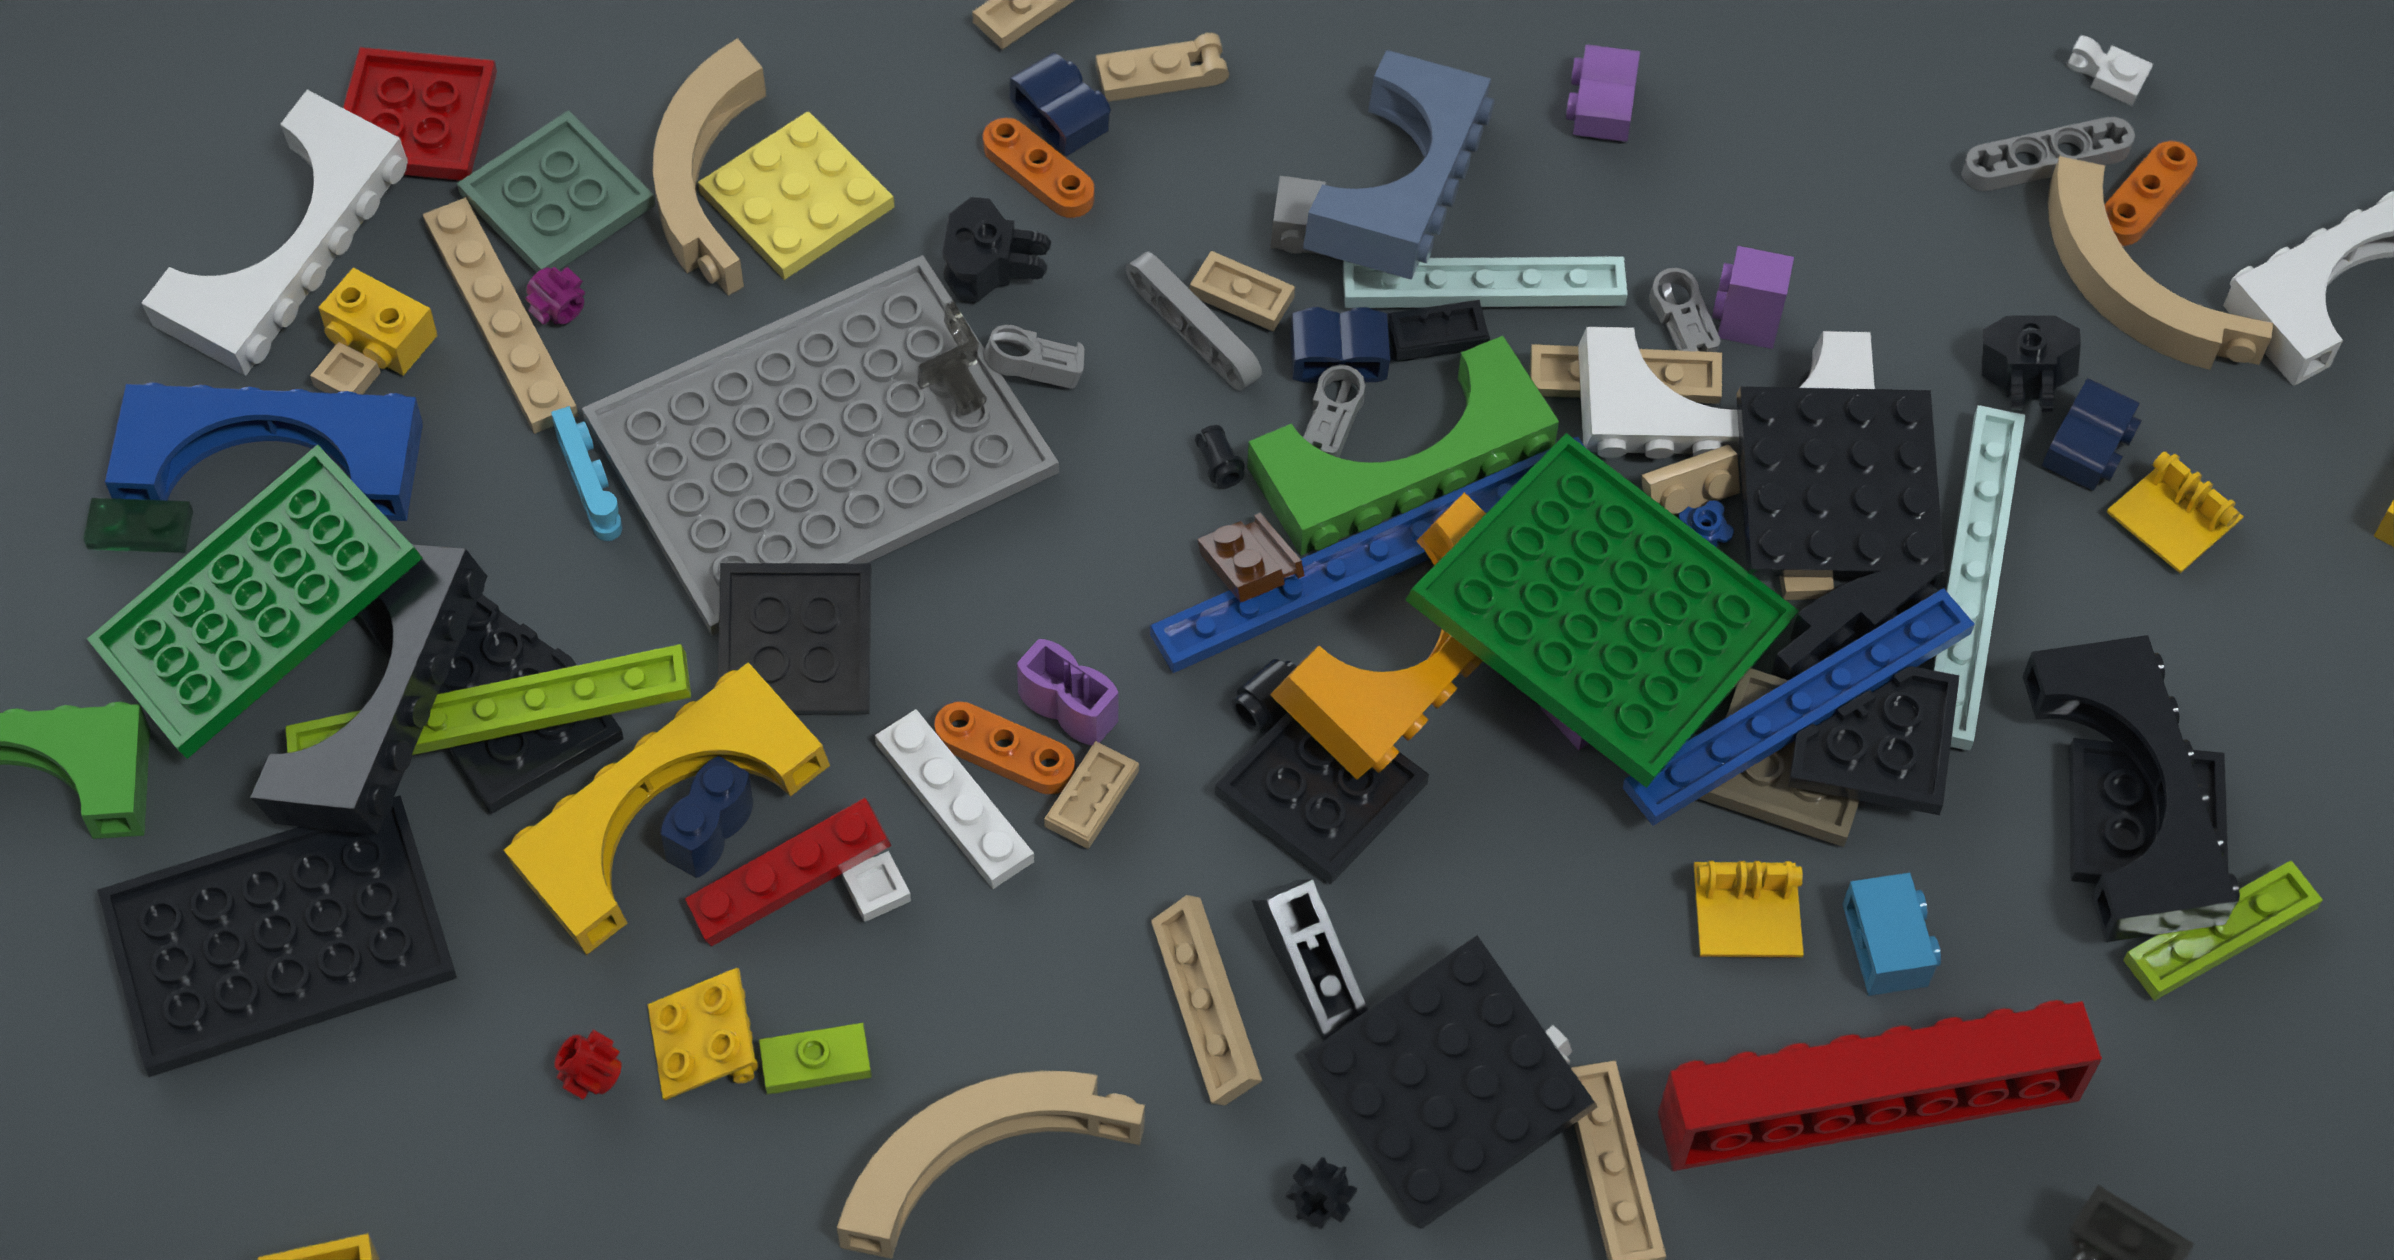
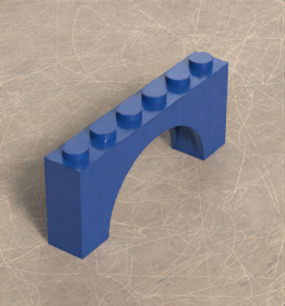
[105,383,423,521]

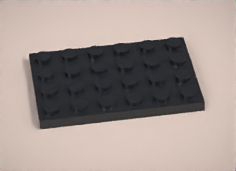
[97,795,457,1077]

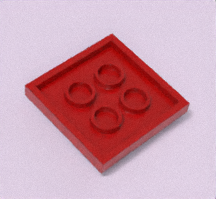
[343,47,497,180]

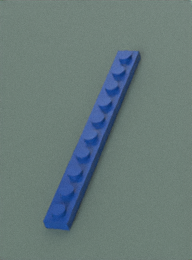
[1150,437,1585,673]

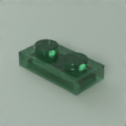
[83,498,193,553]

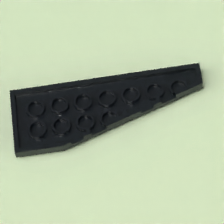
[358,594,624,814]

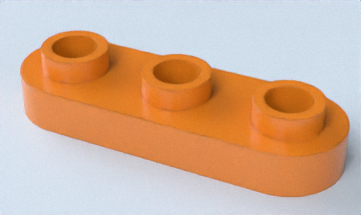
[983,118,1094,218]
[2105,141,2197,246]
[935,702,1075,794]

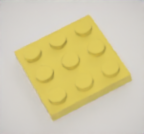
[698,111,894,280]

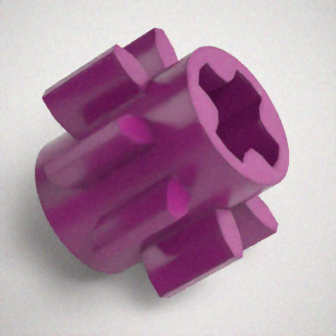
[525,267,585,325]

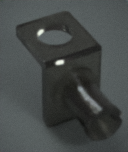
[917,300,987,415]

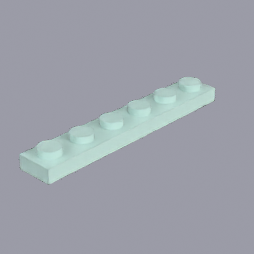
[1343,257,1627,308]

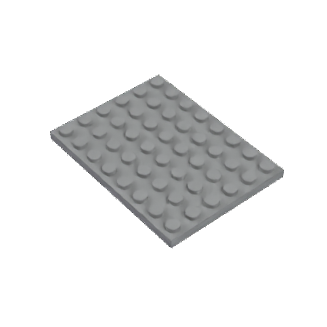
[582,255,1059,636]

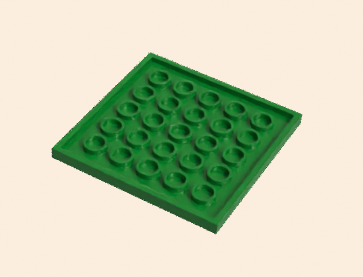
[1405,433,1799,788]

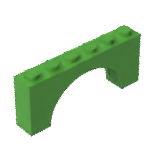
[1247,336,1559,556]
[0,702,150,839]

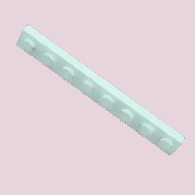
[1932,405,2025,751]

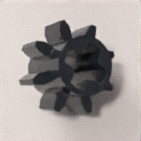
[1286,1157,1357,1229]

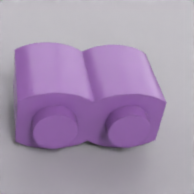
[1566,45,1640,142]
[1017,639,1118,746]

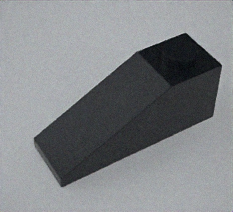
[1251,879,1368,1041]

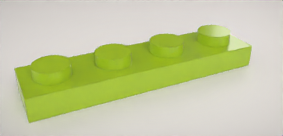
[2123,860,2323,1001]

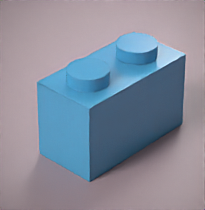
[1842,872,1941,996]

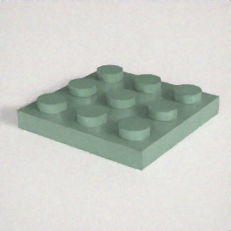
[457,110,655,273]

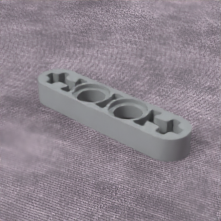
[1962,117,2135,191]
[1126,252,1262,391]

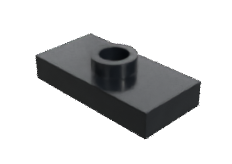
[1387,300,1490,361]

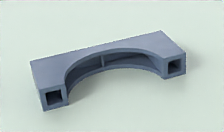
[1303,50,1495,280]

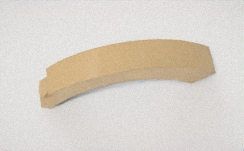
[653,38,766,296]
[2048,156,2273,370]
[837,1071,1145,1259]

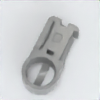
[1649,268,1721,352]
[984,325,1084,389]
[1303,365,1365,458]

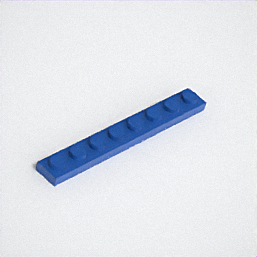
[1623,588,1975,826]

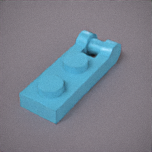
[551,406,623,541]

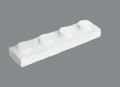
[875,709,1034,889]

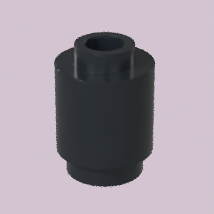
[1232,659,1297,731]

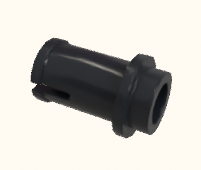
[1195,425,1245,488]

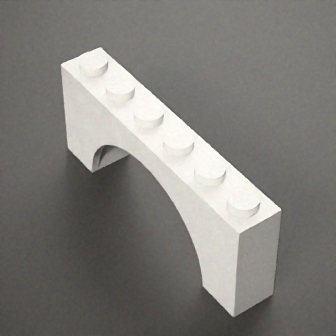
[141,90,408,376]
[2223,191,2394,386]
[1578,327,1875,459]

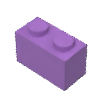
[1712,246,1794,349]

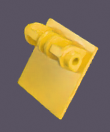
[2106,451,2244,573]
[1693,860,1804,957]
[648,967,758,1100]

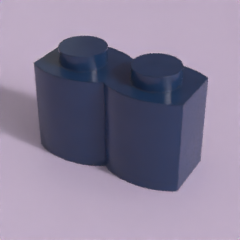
[1010,53,1111,157]
[1290,307,1390,383]
[2042,378,2142,491]
[661,756,753,878]

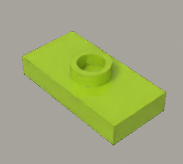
[759,1023,872,1095]

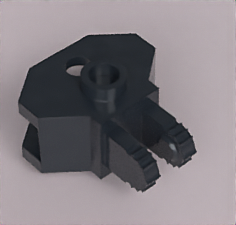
[942,197,1052,302]
[1981,315,2081,412]

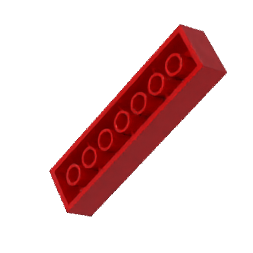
[1657,1000,2102,1171]

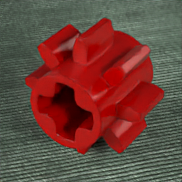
[555,1029,622,1100]

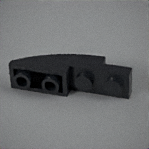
[1771,563,1943,680]

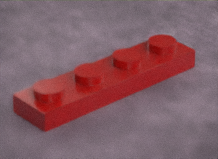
[685,798,892,947]

